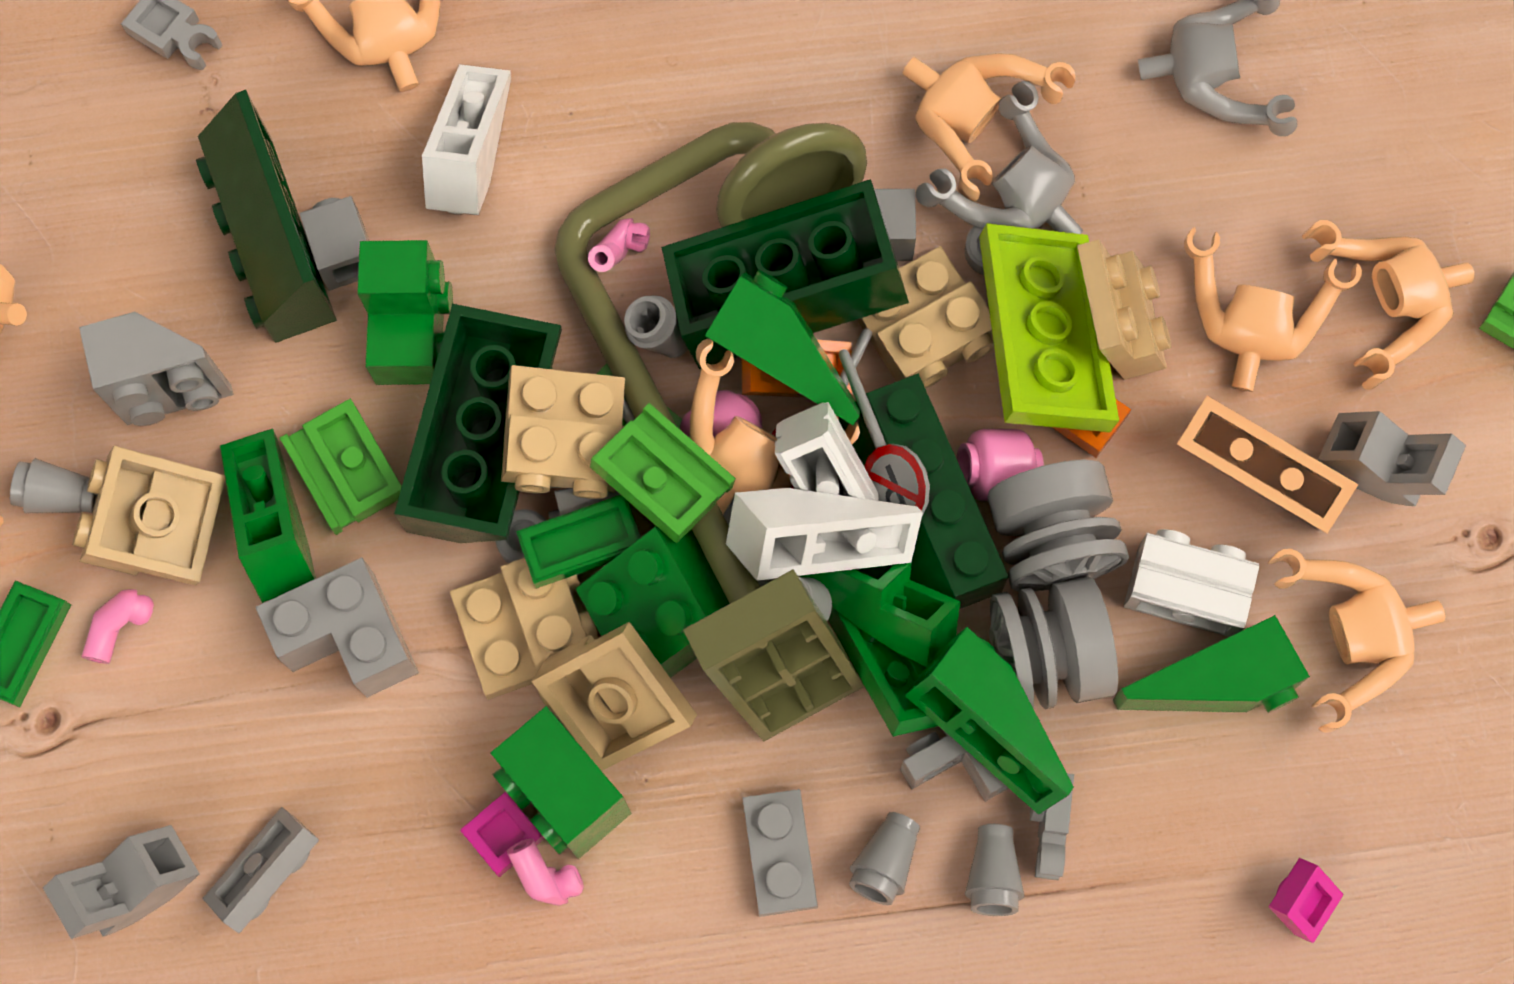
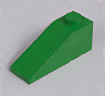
[705,270,860,425]
[220,428,316,603]
[1113,615,1310,713]
[904,627,1074,815]

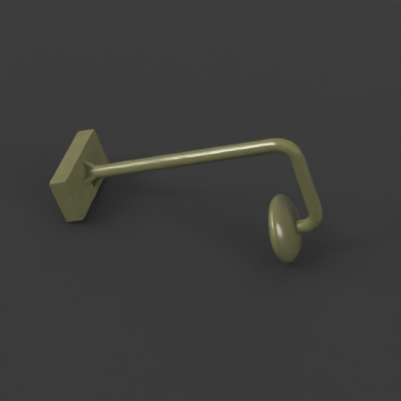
[554,122,867,742]

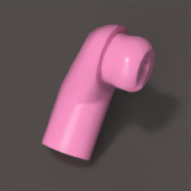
[588,218,650,272]
[81,589,154,664]
[507,838,584,906]

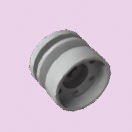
[987,459,1129,592]
[989,576,1118,709]

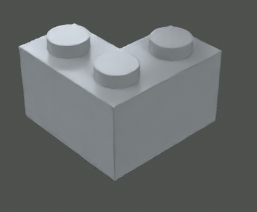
[255,558,419,698]

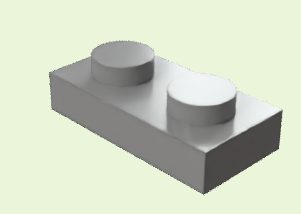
[742,789,818,917]
[202,807,319,933]

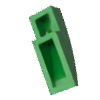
[800,562,960,667]

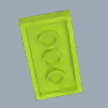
[979,223,1119,432]

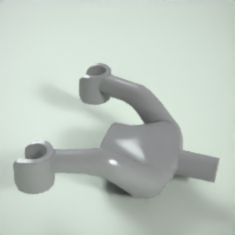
[1138,0,1297,137]
[916,81,1083,234]

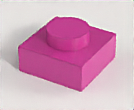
[460,792,545,877]
[1268,858,1344,943]

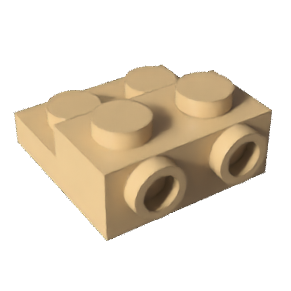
[1077,239,1171,380]
[857,246,994,388]
[501,365,625,499]
[72,446,225,586]
[450,558,599,700]
[531,622,697,771]

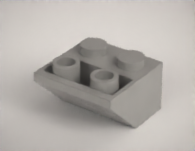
[79,312,234,426]

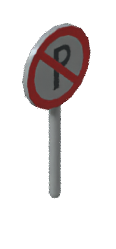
[839,349,930,516]

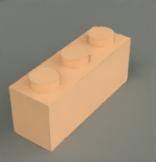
[1177,396,1359,534]

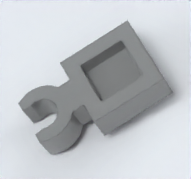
[121,0,222,70]
[1030,773,1074,880]

